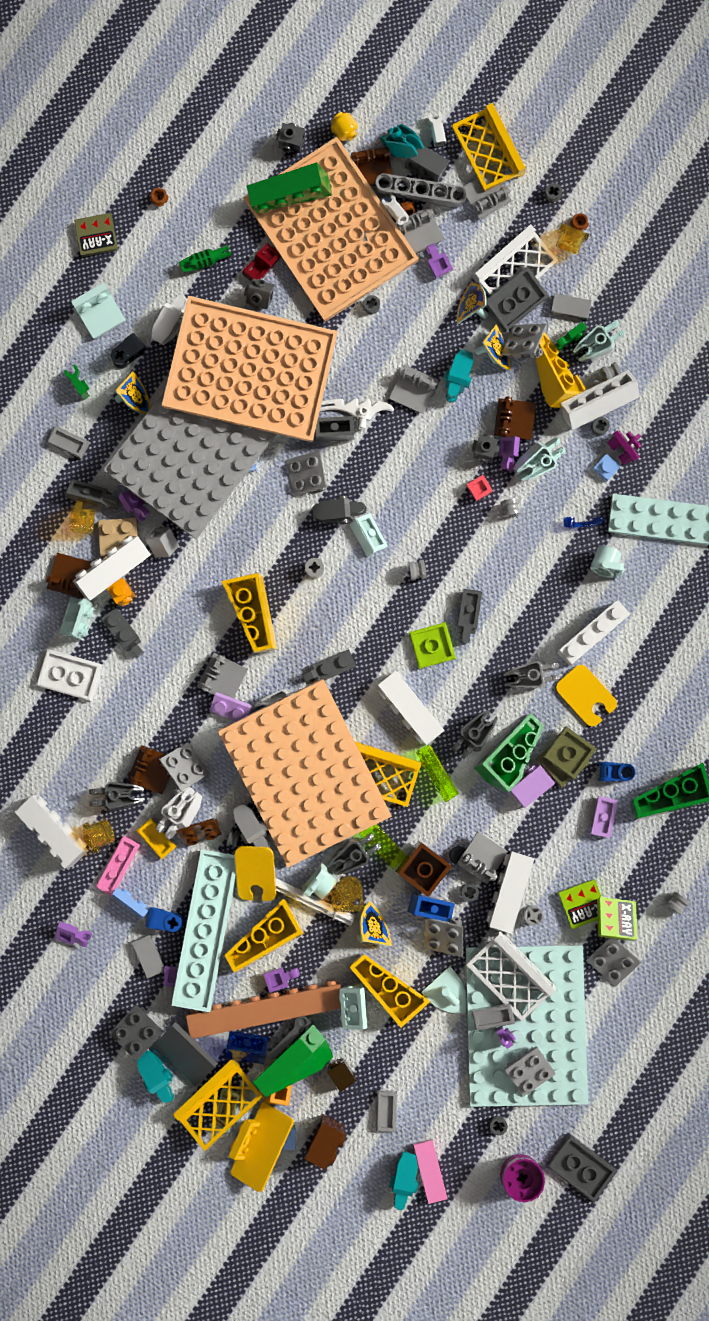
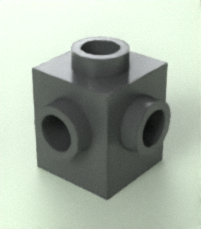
[276,123,305,154]
[244,279,275,309]
[471,434,500,463]

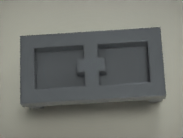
[405,146,449,182]

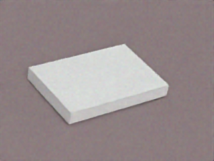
[36,649,103,701]

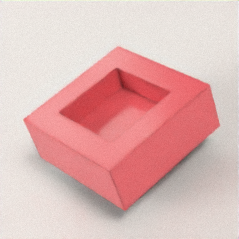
[466,475,493,502]

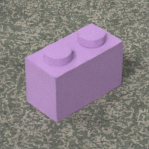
[510,765,555,808]

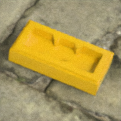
[136,818,177,860]

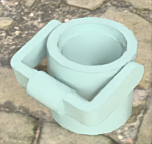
[590,546,625,579]
[302,863,338,900]

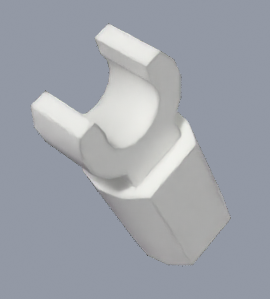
[428,111,446,147]
[382,194,409,225]

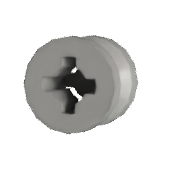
[600,362,621,381]
[500,498,521,518]
[305,558,324,579]
[408,560,427,581]
[665,891,690,915]
[523,905,544,926]

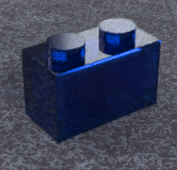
[225,1031,268,1065]

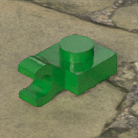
[64,364,90,400]

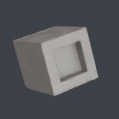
[146,527,179,557]

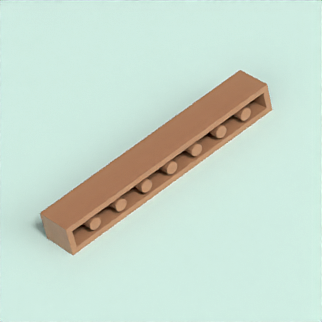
[186,980,342,1039]

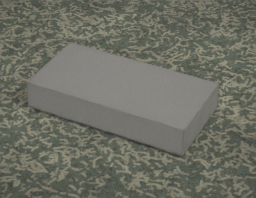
[551,293,592,320]
[47,426,90,459]
[132,934,165,979]
[472,1003,515,1031]
[376,1090,397,1132]

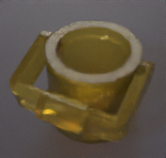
[556,223,589,255]
[70,501,95,534]
[82,819,115,855]
[331,876,364,913]

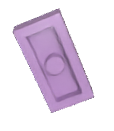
[210,692,252,721]
[590,796,618,838]

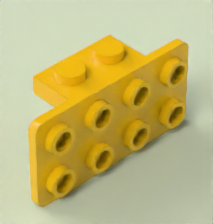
[229,1103,294,1192]

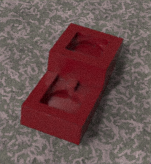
[242,243,281,282]

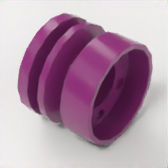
[500,1154,545,1203]

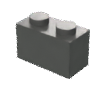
[316,416,354,442]

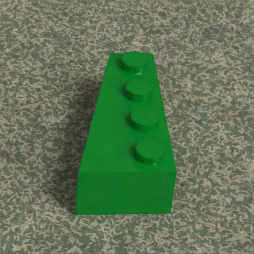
[246,162,333,213]
[630,763,709,821]

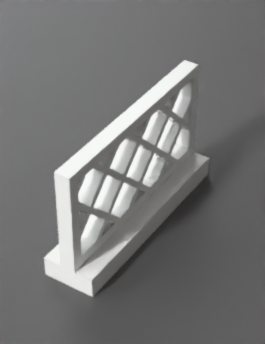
[472,224,559,296]
[466,930,556,1021]

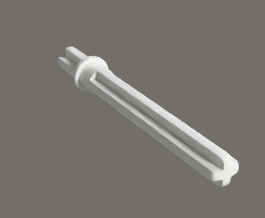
[275,878,355,926]

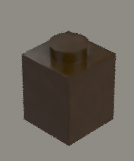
[327,1058,357,1092]

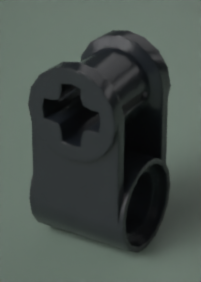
[111,333,147,369]

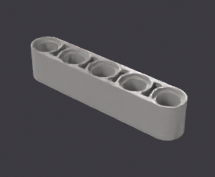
[375,174,467,207]

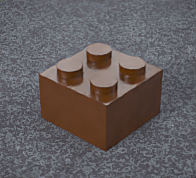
[395,840,452,897]
[305,1115,346,1170]

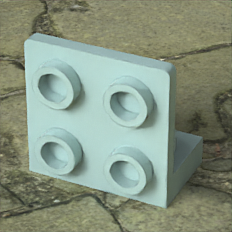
[71,283,126,339]
[59,597,95,640]
[339,983,367,1029]

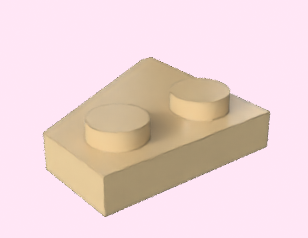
[98,518,138,558]

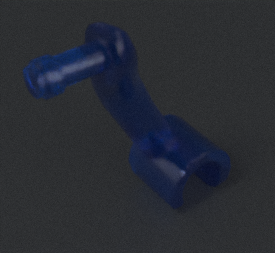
[564,516,605,529]

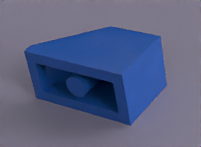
[407,893,455,923]

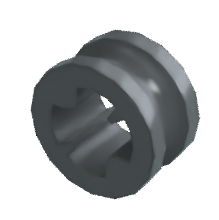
[544,183,562,203]
[363,295,380,314]
[591,417,610,436]
[226,829,241,849]
[461,883,479,902]
[489,1116,508,1136]

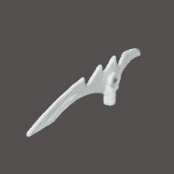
[320,398,394,429]

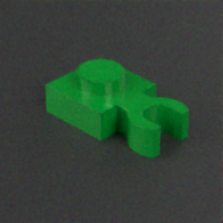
[555,322,587,350]

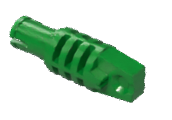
[179,245,232,273]

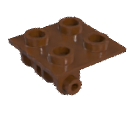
[351,147,393,187]
[494,396,536,440]
[46,553,92,599]
[127,745,170,795]
[176,818,222,846]

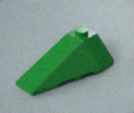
[474,713,544,793]
[252,1025,333,1098]

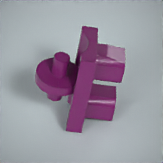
[607,430,641,465]

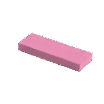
[96,836,141,896]
[414,1139,447,1204]

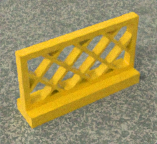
[452,103,526,192]
[355,741,421,807]
[173,1060,263,1151]

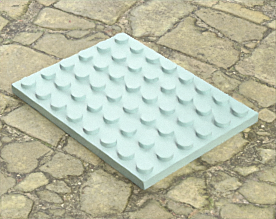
[466,945,588,1107]

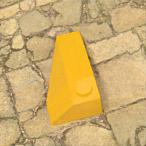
[536,333,586,408]

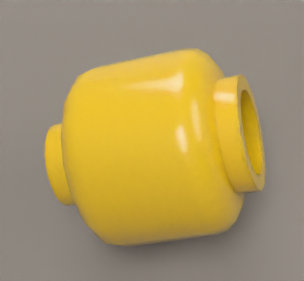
[331,112,358,141]

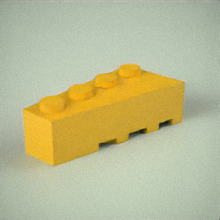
[221,573,277,654]
[225,899,305,973]
[348,953,431,1028]

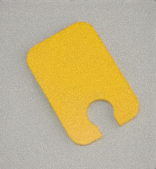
[556,665,617,727]
[235,846,276,901]

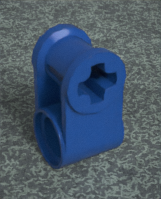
[597,762,636,782]
[145,907,184,932]

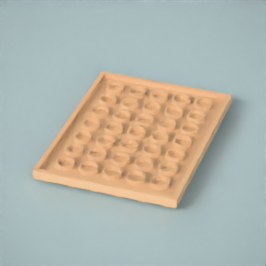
[243,137,419,322]
[162,296,338,442]
[218,679,392,867]

